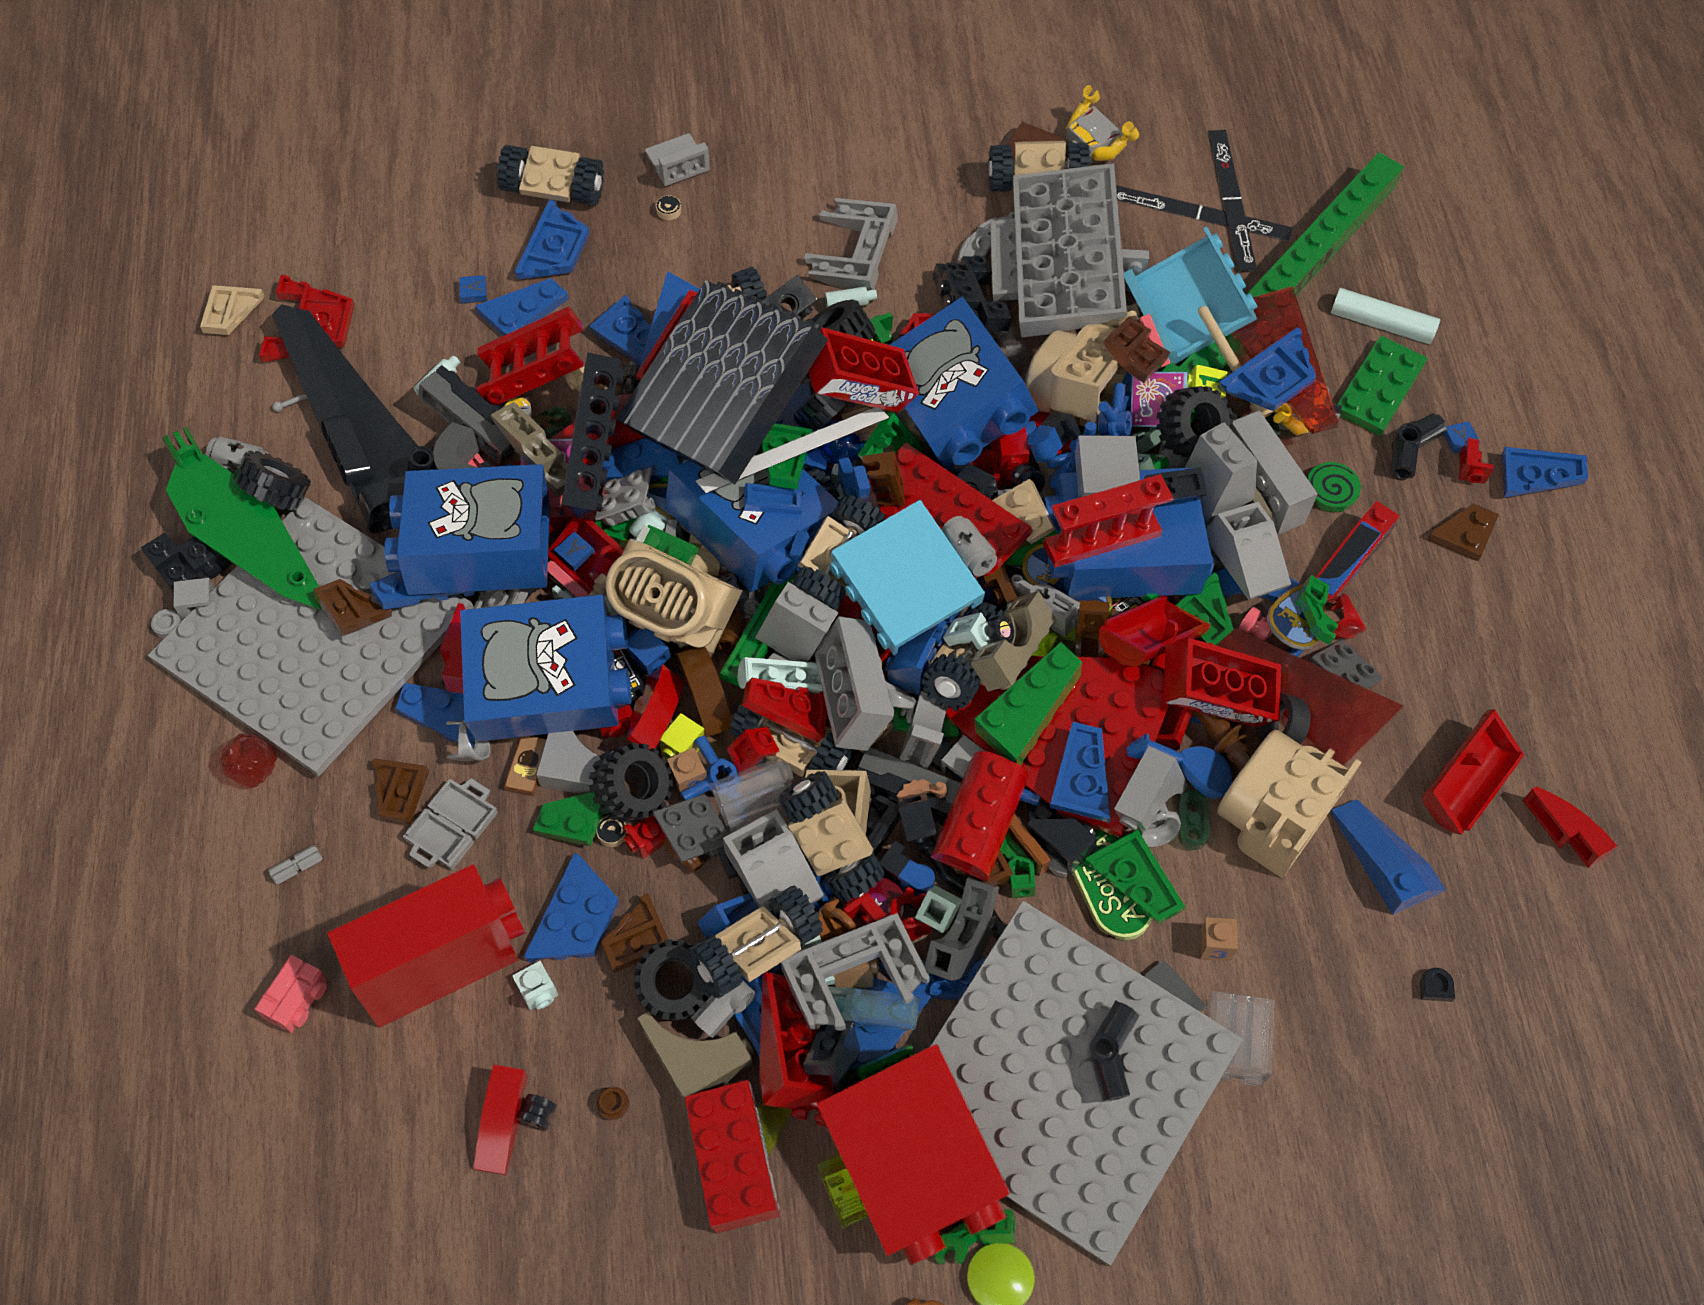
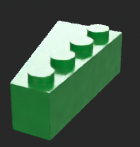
[975,642,1082,766]

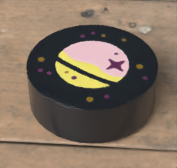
[988,615,1014,643]

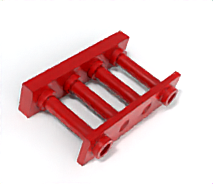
[476,306,584,405]
[1043,474,1173,568]

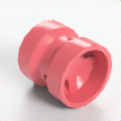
[1238,607,1273,646]

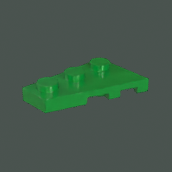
[761,423,812,490]
[1085,830,1186,924]

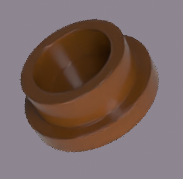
[597,1087,629,1120]

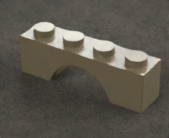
[970,591,1056,691]

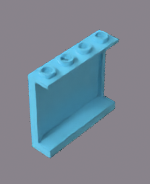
[1124,226,1257,364]
[829,500,985,655]

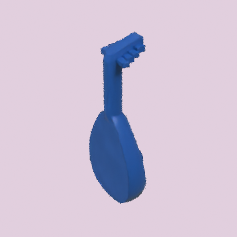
[1126,733,1232,799]

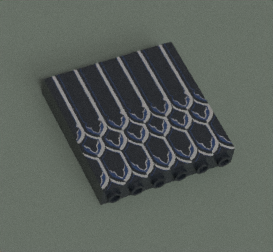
[616,280,828,485]

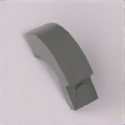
[433,422,481,470]
[924,878,999,981]

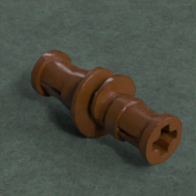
[1192,711,1253,771]

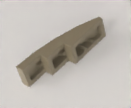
[491,402,568,497]

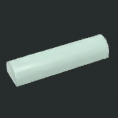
[1331,288,1440,345]
[738,657,823,694]

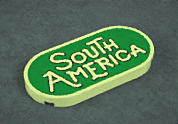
[1072,827,1152,940]

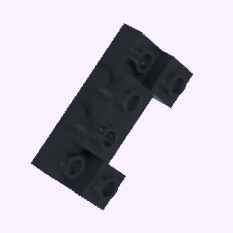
[932,255,1012,332]
[140,533,234,593]

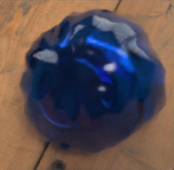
[818,420,867,465]

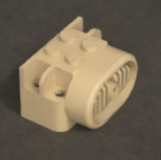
[1025,324,1127,436]
[606,539,742,653]
[1217,730,1362,879]

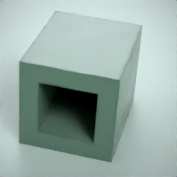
[915,885,962,933]

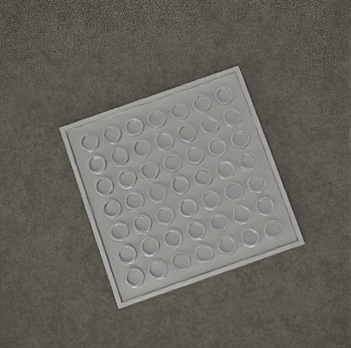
[148,497,474,777]
[930,901,1243,1266]

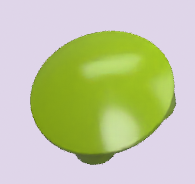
[967,1244,1034,1305]

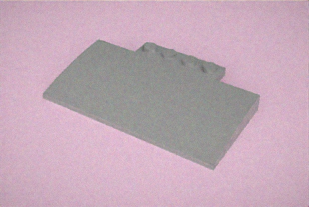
[990,164,1127,337]

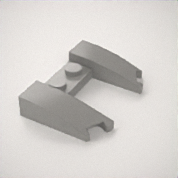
[804,198,898,290]
[781,913,930,1030]

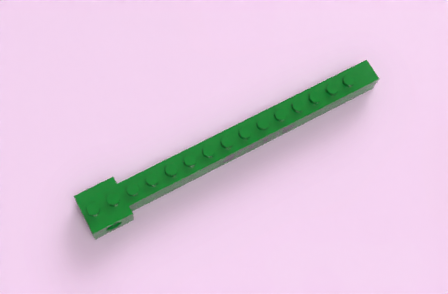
[1161,152,1404,427]

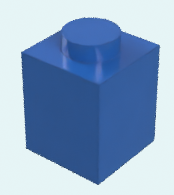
[625,628,671,676]

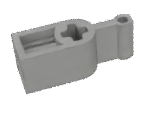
[1011,574,1080,637]

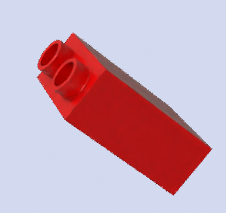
[327,864,525,1028]
[817,1044,1011,1266]

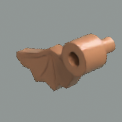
[897,779,947,799]

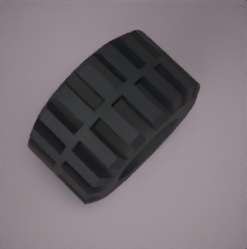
[811,299,875,340]
[1156,386,1233,457]
[589,743,673,822]
[634,939,711,1021]

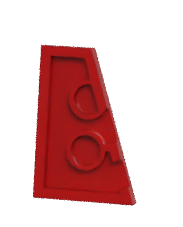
[742,677,827,743]

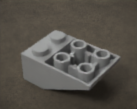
[1206,502,1291,600]
[723,809,824,913]

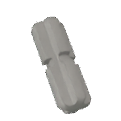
[269,845,322,884]

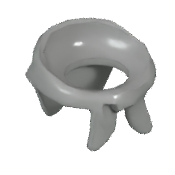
[887,683,917,723]
[446,720,490,762]
[1135,803,1181,847]

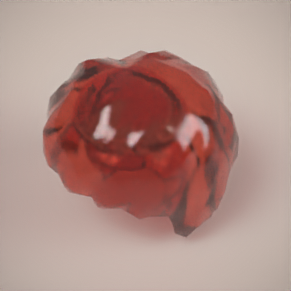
[219,733,277,789]

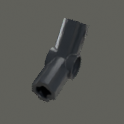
[1390,413,1447,480]
[1087,1000,1140,1103]

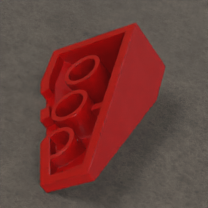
[759,972,836,1109]

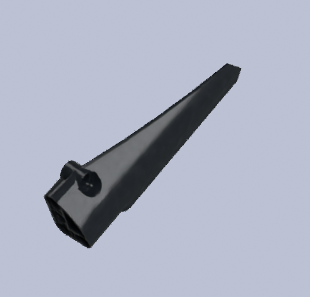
[272,304,436,533]

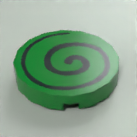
[1307,462,1361,512]

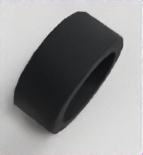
[1256,692,1311,744]

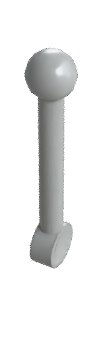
[272,394,307,412]

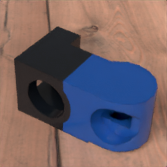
[1027,412,1081,462]
[879,841,935,896]

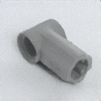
[692,980,756,1038]

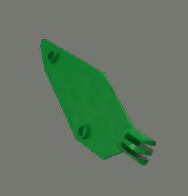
[162,427,323,610]

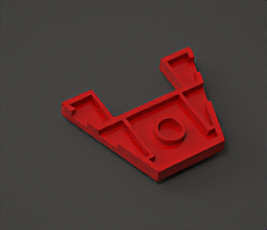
[259,275,355,362]

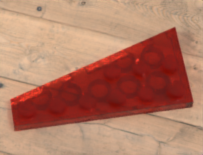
[1231,286,1339,434]
[1218,628,1404,766]

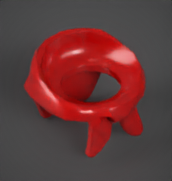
[1327,593,1367,639]
[887,887,932,942]

